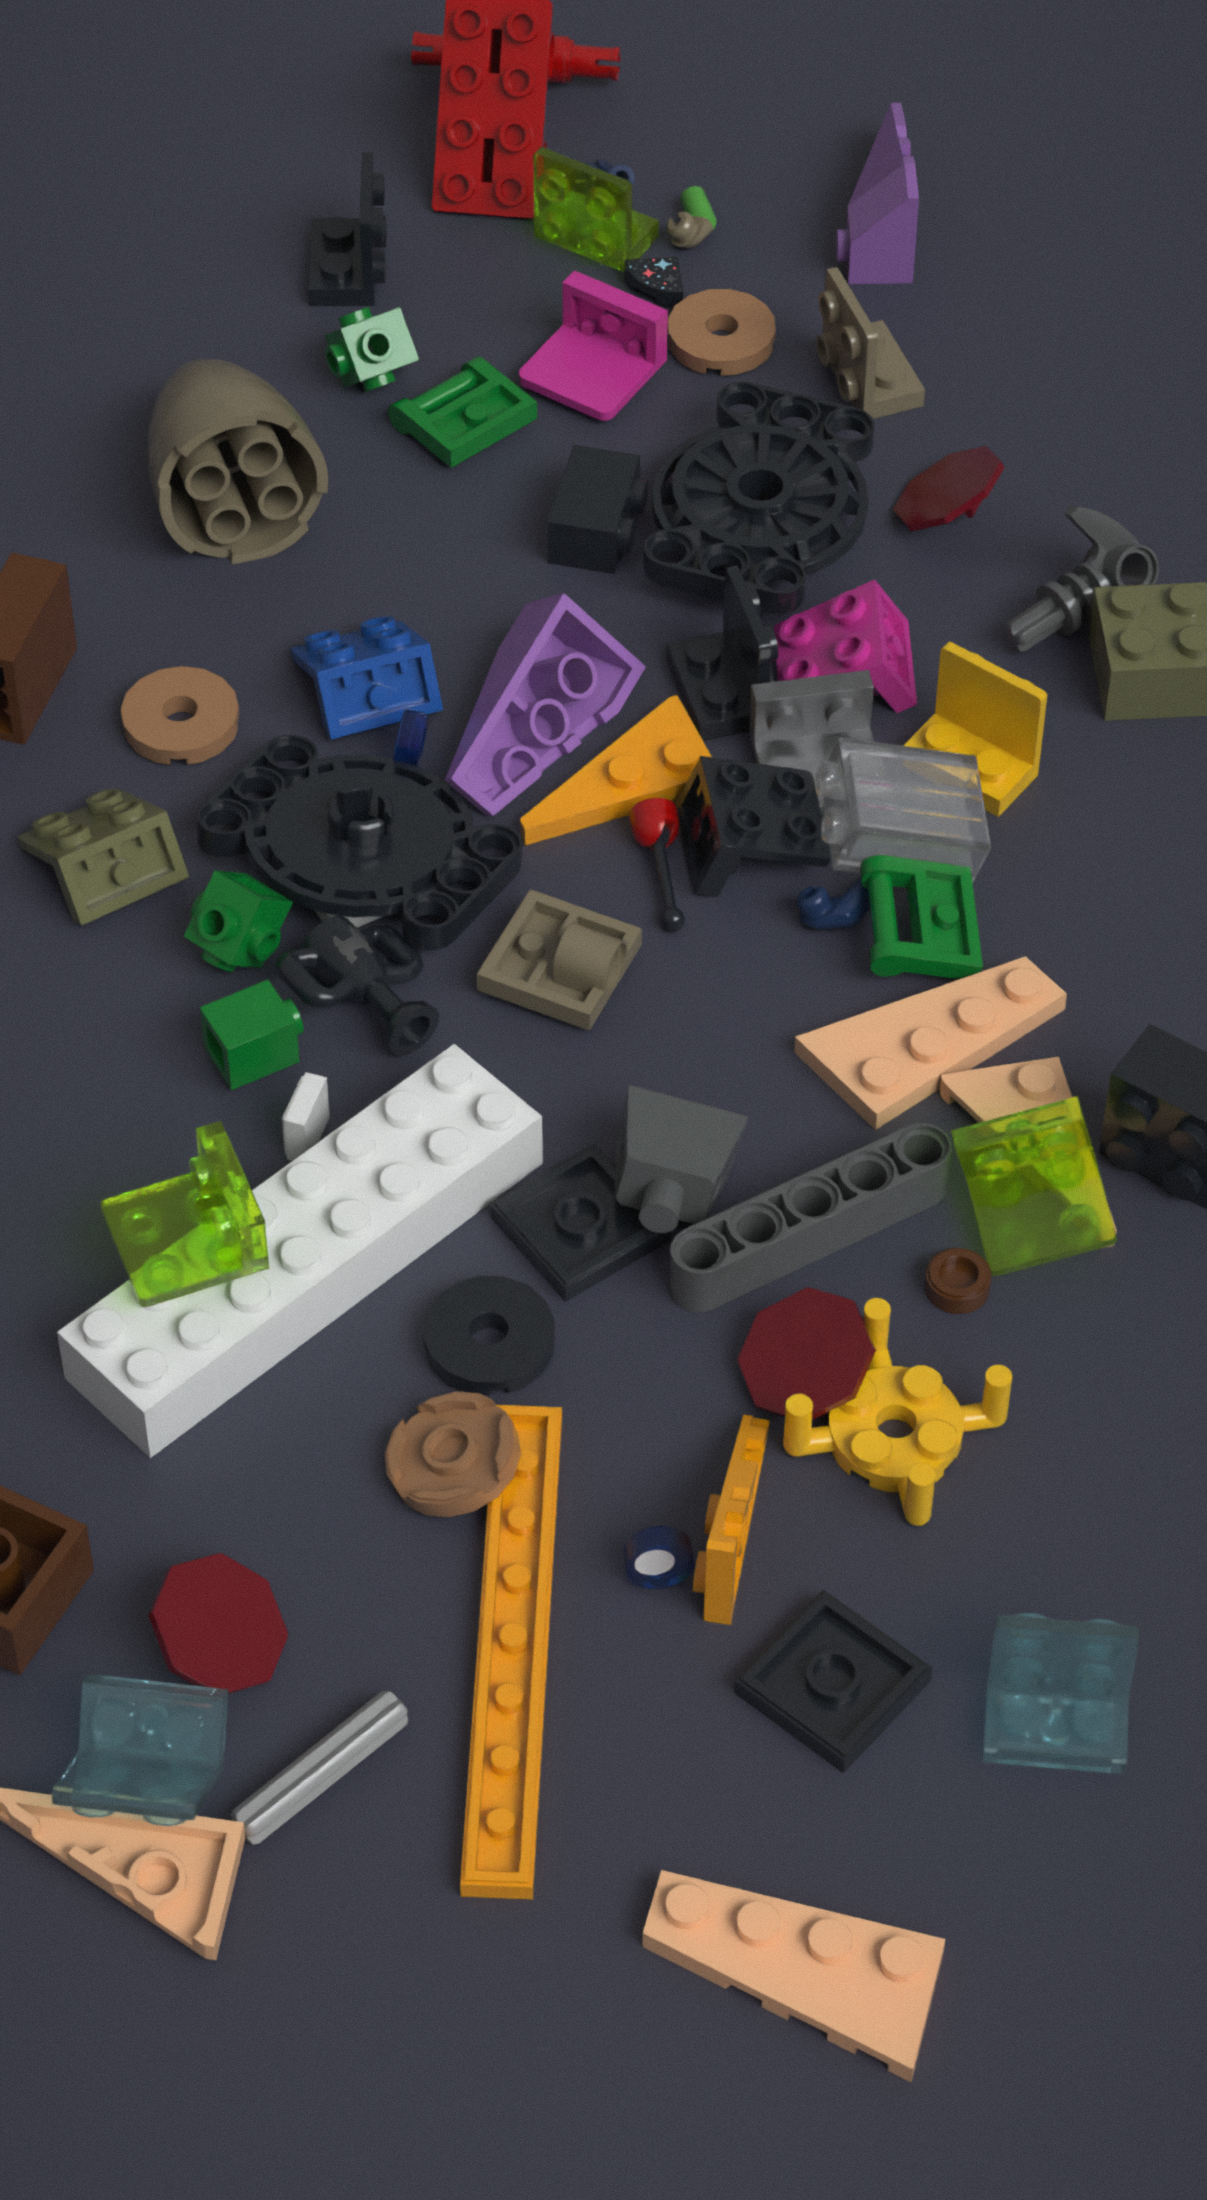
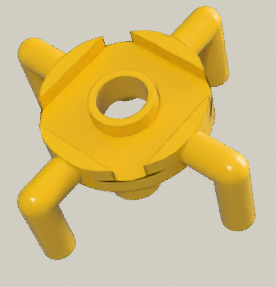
[783,1298,1013,1526]

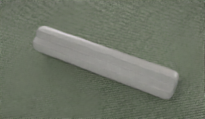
[231,1690,408,1845]

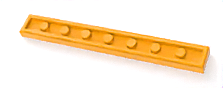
[460,1405,562,1900]

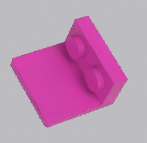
[774,579,917,713]

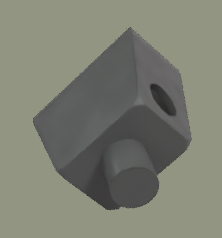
[615,1085,748,1233]

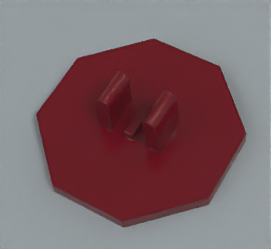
[893,446,1005,532]
[737,1287,876,1420]
[148,1553,289,1698]

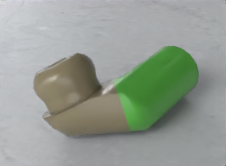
[667,186,717,249]

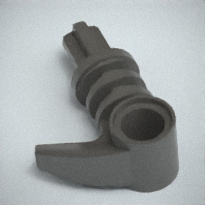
[1004,505,1159,652]

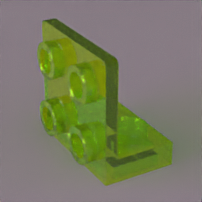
[533,147,659,272]
[951,1096,1117,1276]
[101,1121,269,1307]

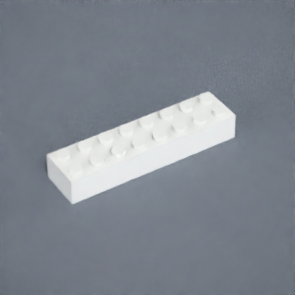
[57,1044,543,1458]

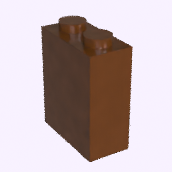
[0,552,77,745]

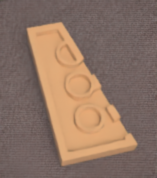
[794,956,1067,1130]
[642,1870,945,2083]

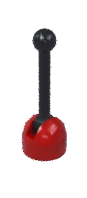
[629,798,685,932]

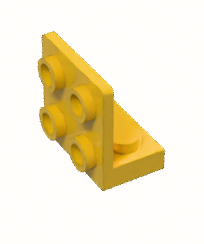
[900,642,1047,817]

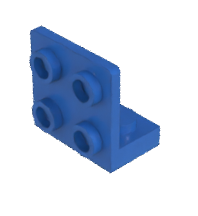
[290,616,443,740]

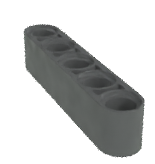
[669,1123,952,1312]

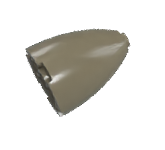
[148,358,328,564]

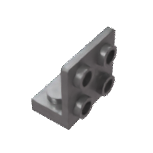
[749,670,890,814]

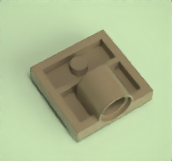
[476,889,642,1031]

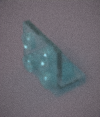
[982,1613,1139,1774]
[52,1674,228,1826]

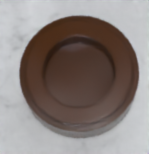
[924,1248,992,1314]

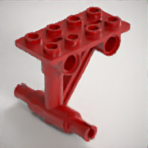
[411,0,621,219]

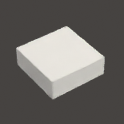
[282,1072,330,1161]

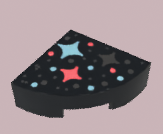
[624,256,683,307]

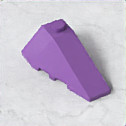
[836,103,919,284]
[445,593,646,817]

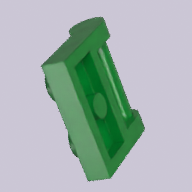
[388,356,537,468]
[860,855,983,979]

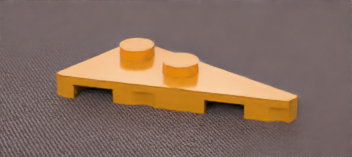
[519,695,712,846]
[693,1414,770,1625]

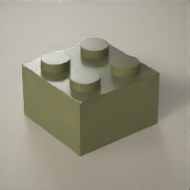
[1088,582,1207,721]

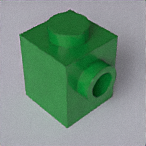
[200,979,304,1091]

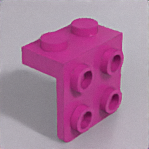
[519,270,668,421]

